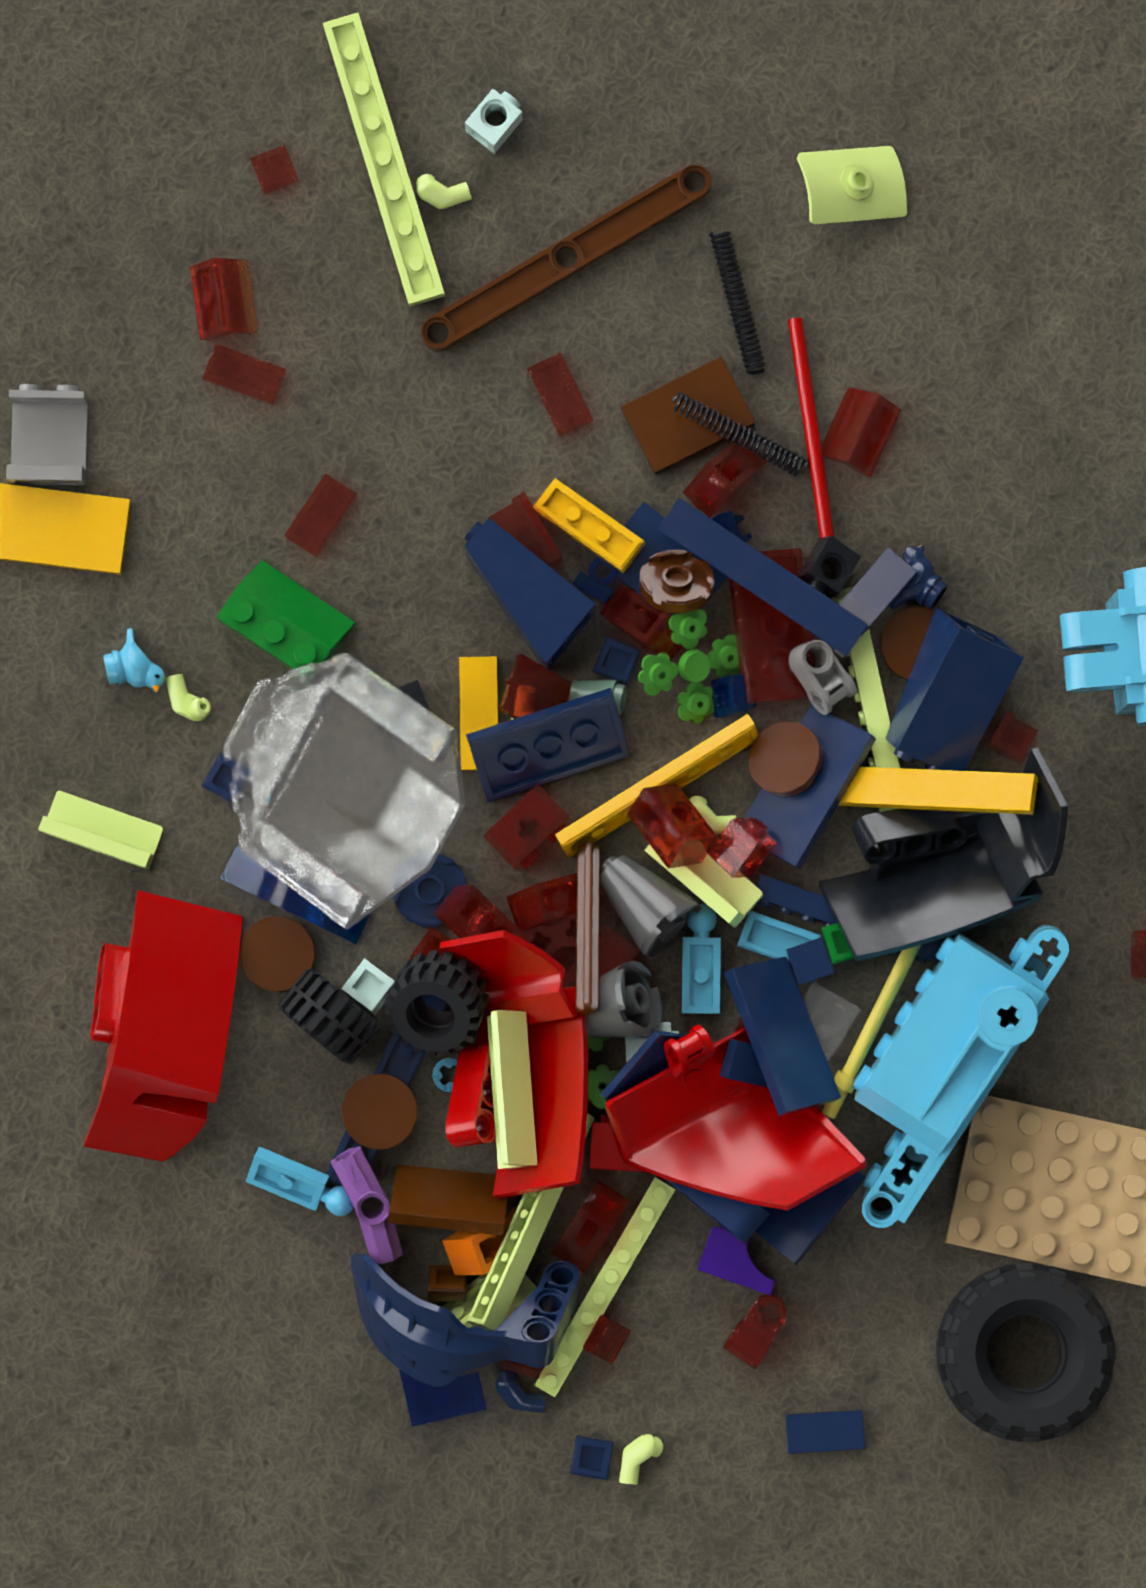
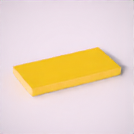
[0,483,131,575]

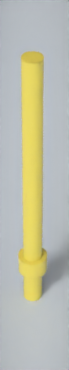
[822,945,921,1119]

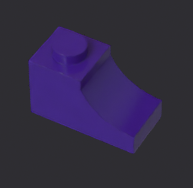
[697,1226,775,1295]

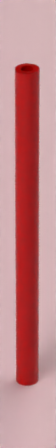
[788,317,835,540]

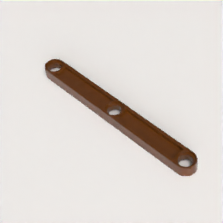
[421,164,711,352]

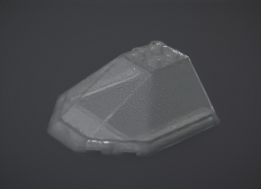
[223,653,466,929]

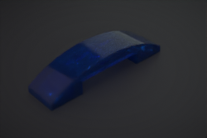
[220,845,372,945]

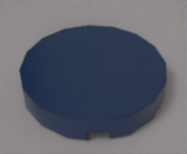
[393,852,467,927]

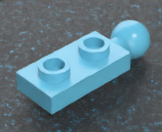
[682,904,721,1014]
[245,1146,354,1216]

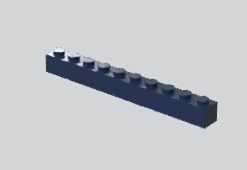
[756,874,945,967]

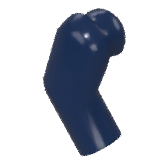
[495,1369,546,1413]

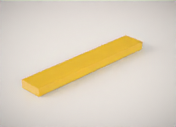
[555,714,759,858]
[838,767,1038,815]

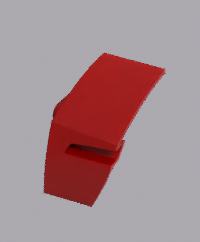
[84,890,243,1162]
[439,930,588,1199]

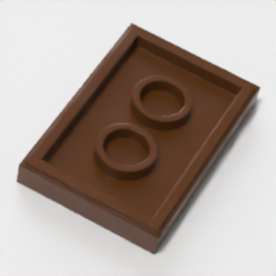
[621,357,755,474]
[388,1164,508,1235]

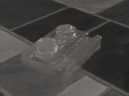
[803,981,862,1065]

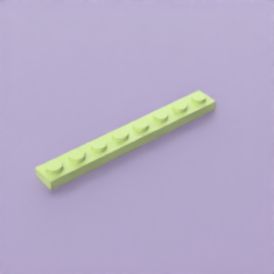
[323,13,445,307]

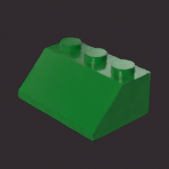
[217,560,355,685]

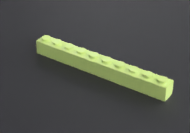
[832,587,900,812]
[467,1113,594,1330]
[534,1177,676,1397]

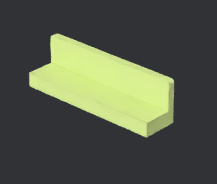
[487,1010,538,1169]

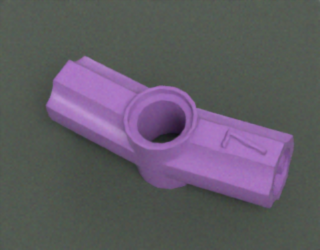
[331,1146,403,1264]

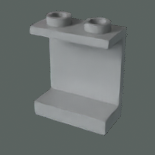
[6,384,88,486]

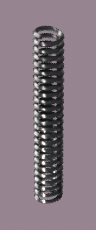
[709,231,766,374]
[672,391,809,477]

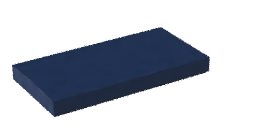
[466,688,631,802]
[735,704,876,869]
[724,957,841,1116]

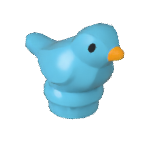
[103,628,165,692]

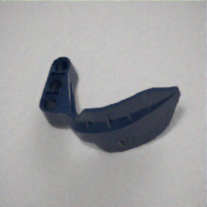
[351,1252,579,1387]

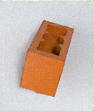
[442,1207,518,1276]

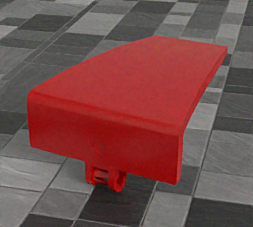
[605,1024,867,1211]

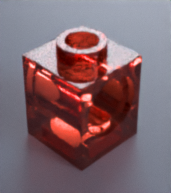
[707,817,776,878]

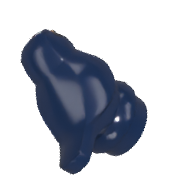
[889,545,948,610]

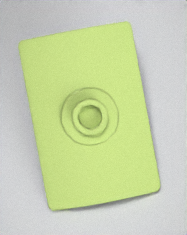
[797,146,907,225]

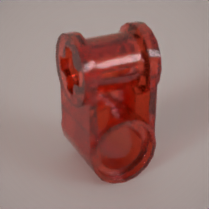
[723,1294,786,1369]

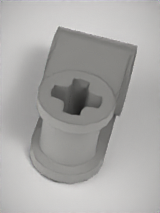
[789,640,857,715]

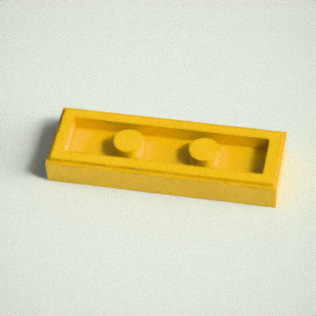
[532,478,645,573]
[459,656,498,771]

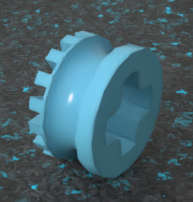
[432,1058,457,1092]

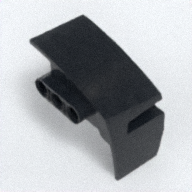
[819,747,1068,961]

